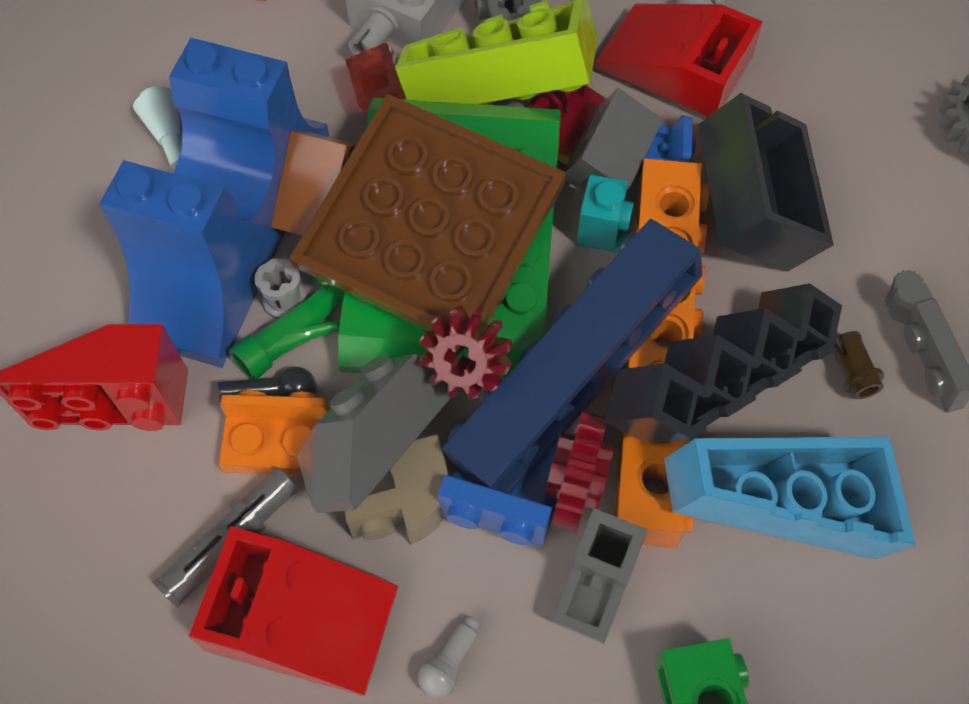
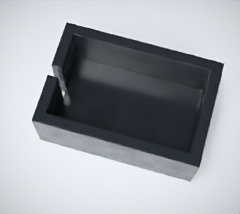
[699,93,834,272]

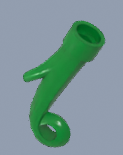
[228,274,344,380]

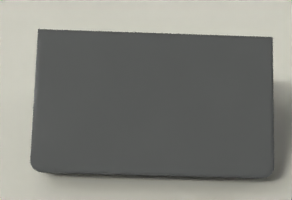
[564,88,662,189]

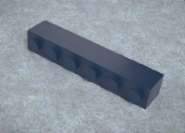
[442,218,703,494]

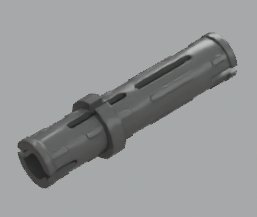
[153,466,299,607]

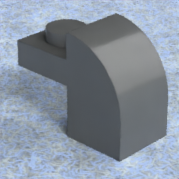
[551,508,648,644]

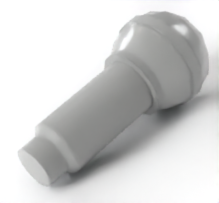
[418,616,481,698]

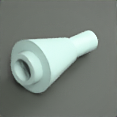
[133,86,182,169]

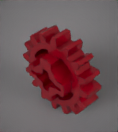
[544,411,614,533]

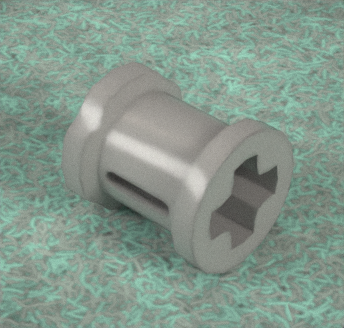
[255,258,307,320]

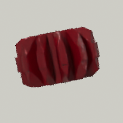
[419,305,513,400]

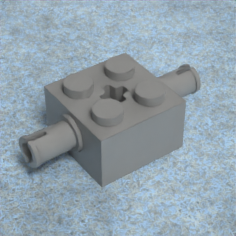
[346,0,465,62]

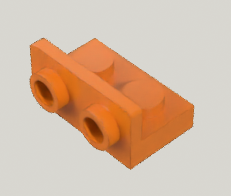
[219,390,330,475]

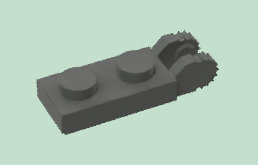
[885,269,969,413]

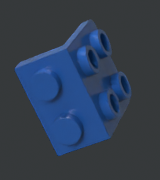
[438,442,558,547]

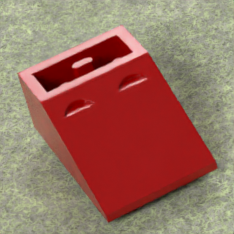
[594,4,763,117]
[0,324,188,431]
[188,526,399,697]

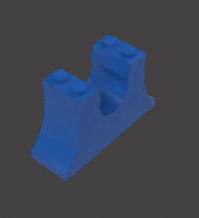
[99,37,329,368]

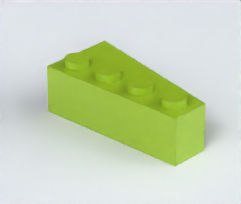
[395,0,598,105]

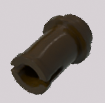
[833,331,884,399]

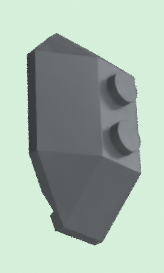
[296,354,451,513]

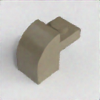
[344,434,448,544]

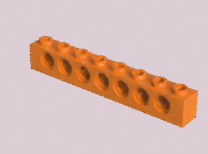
[614,158,709,549]

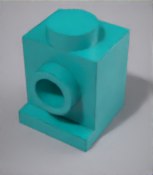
[577,174,634,253]

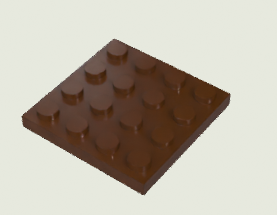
[289,94,567,350]

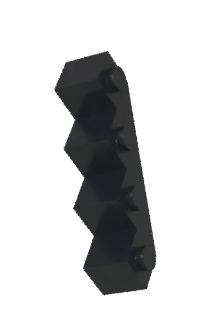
[604,283,842,442]

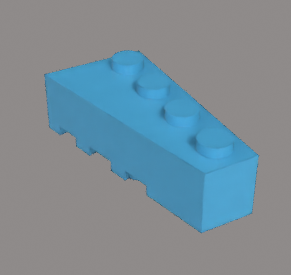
[664,437,916,560]

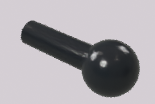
[218,366,316,402]

